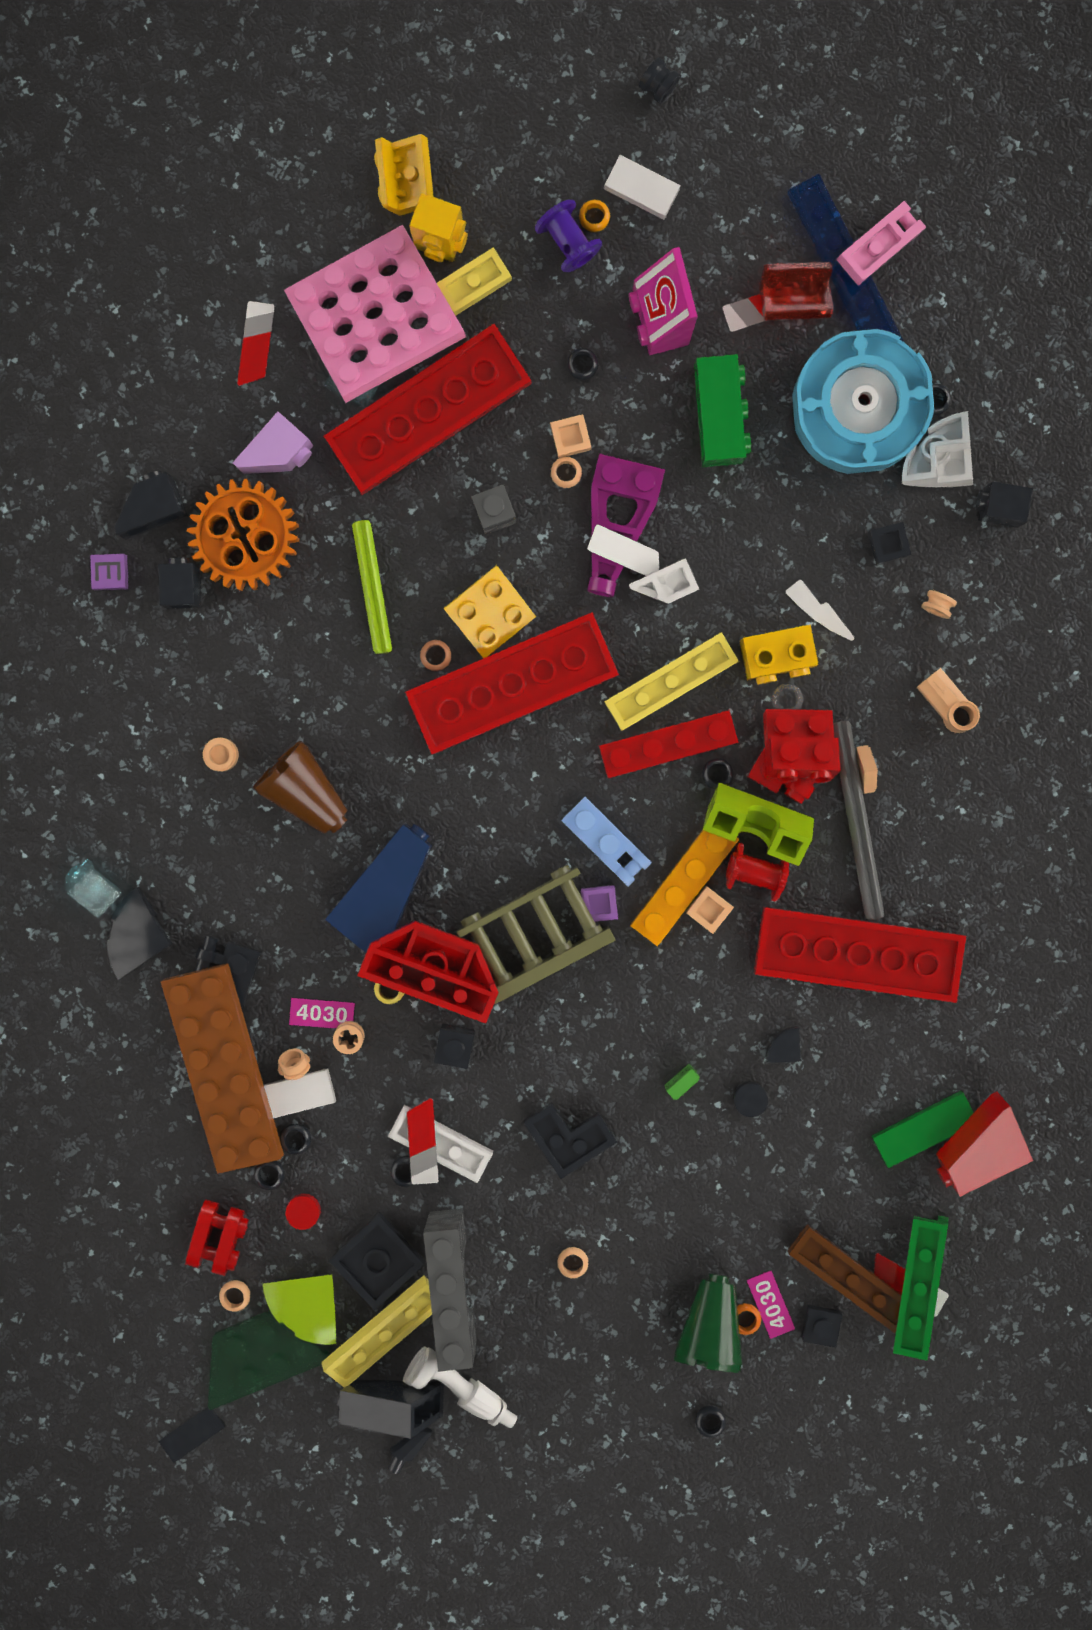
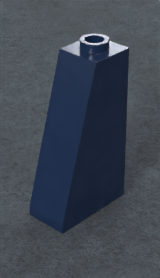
[325,824,432,953]

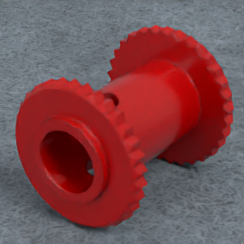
[726,843,789,902]

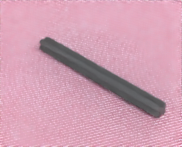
[833,721,884,920]

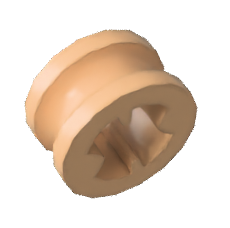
[921,590,957,619]
[333,1021,365,1054]

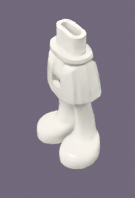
[403,1346,517,1428]

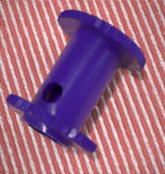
[535,199,602,272]

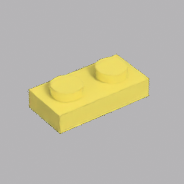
[437,247,512,316]

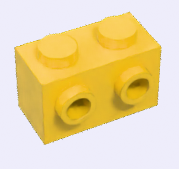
[409,193,468,262]
[740,624,818,685]

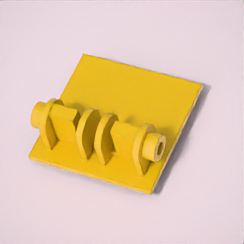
[444,565,536,659]

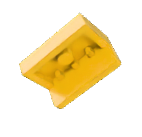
[374,134,433,216]

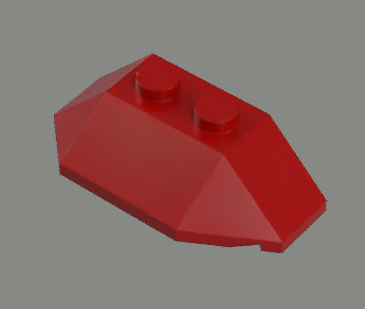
[357,921,499,1024]

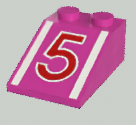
[628,247,698,355]

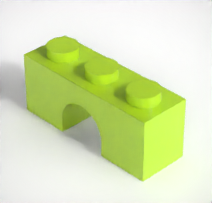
[703,783,814,866]

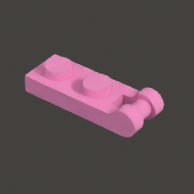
[836,201,926,286]

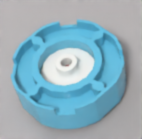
[792,329,934,474]

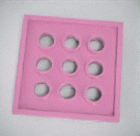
[284,225,466,403]

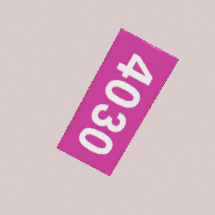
[289,998,355,1028]
[747,1271,795,1339]

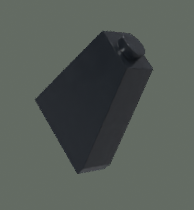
[337,1380,444,1439]

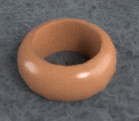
[420,640,451,671]

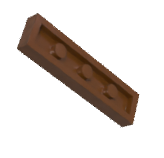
[787,1224,902,1334]

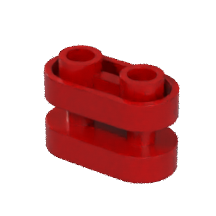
[185,1199,249,1276]

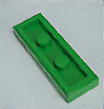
[871,1091,974,1168]

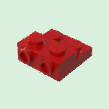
[763,709,841,783]

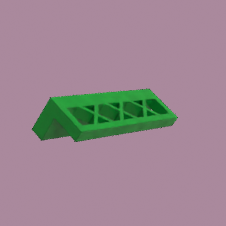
[893,1215,949,1361]

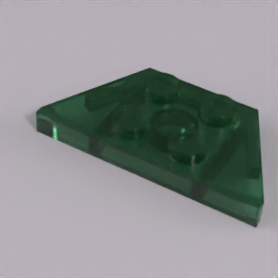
[208,1310,330,1410]

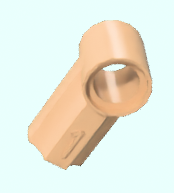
[917,668,980,733]

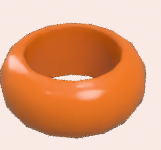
[737,1303,761,1335]

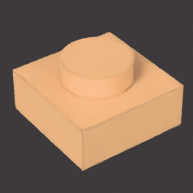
[550,414,592,458]
[686,886,734,934]

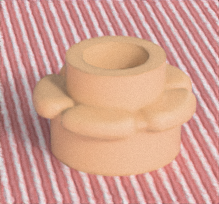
[278,1048,310,1080]

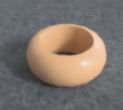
[551,457,582,488]
[557,1247,589,1279]
[219,1280,251,1312]

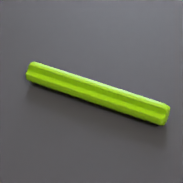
[352,520,392,654]

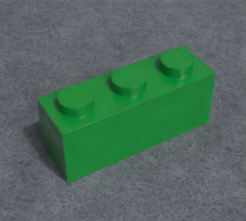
[694,354,751,467]

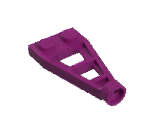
[587,454,665,597]

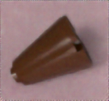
[253,741,347,834]

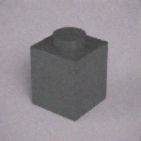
[471,484,516,535]

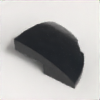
[107,887,173,980]

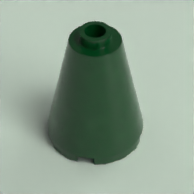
[674,1273,742,1373]

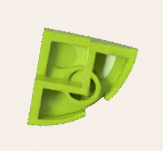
[262,1274,336,1345]

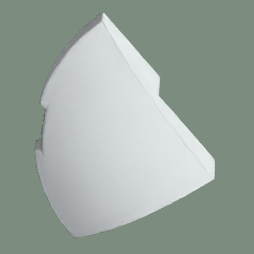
[902,411,973,487]

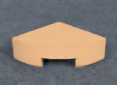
[856,745,878,794]

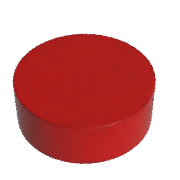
[285,1193,321,1230]

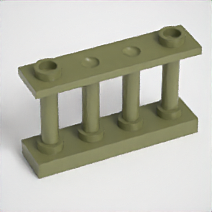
[457,864,616,1004]

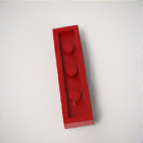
[599,710,739,778]

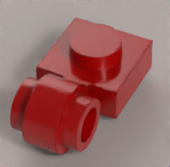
[747,747,815,804]

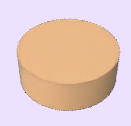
[203,738,239,772]

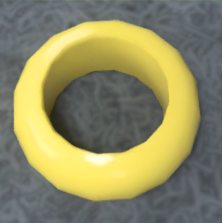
[374,983,404,1005]

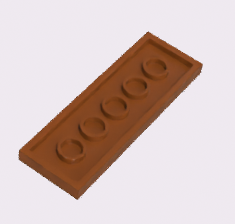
[161,963,284,1174]

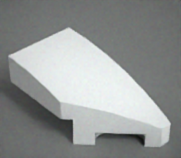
[629,558,699,604]

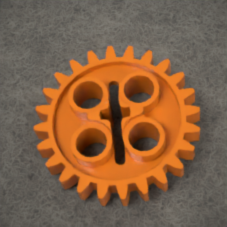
[187,479,300,591]

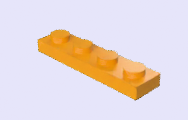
[630,830,739,947]

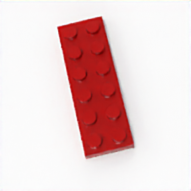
[324,324,532,495]
[405,612,619,755]
[754,907,966,1003]

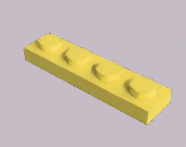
[604,632,739,731]
[321,1275,432,1388]

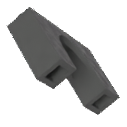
[423,1208,477,1372]

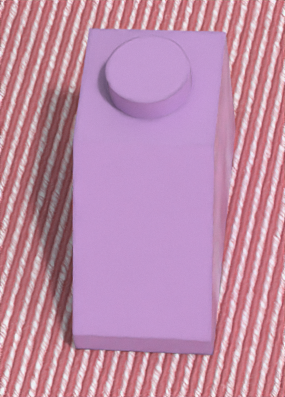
[233,412,313,474]

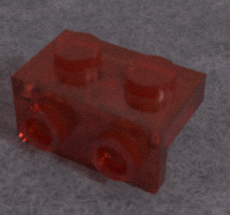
[759,262,834,320]

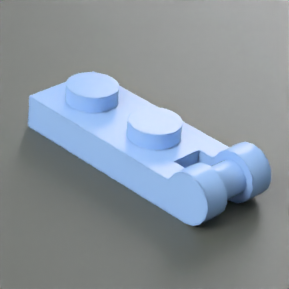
[561,797,652,887]

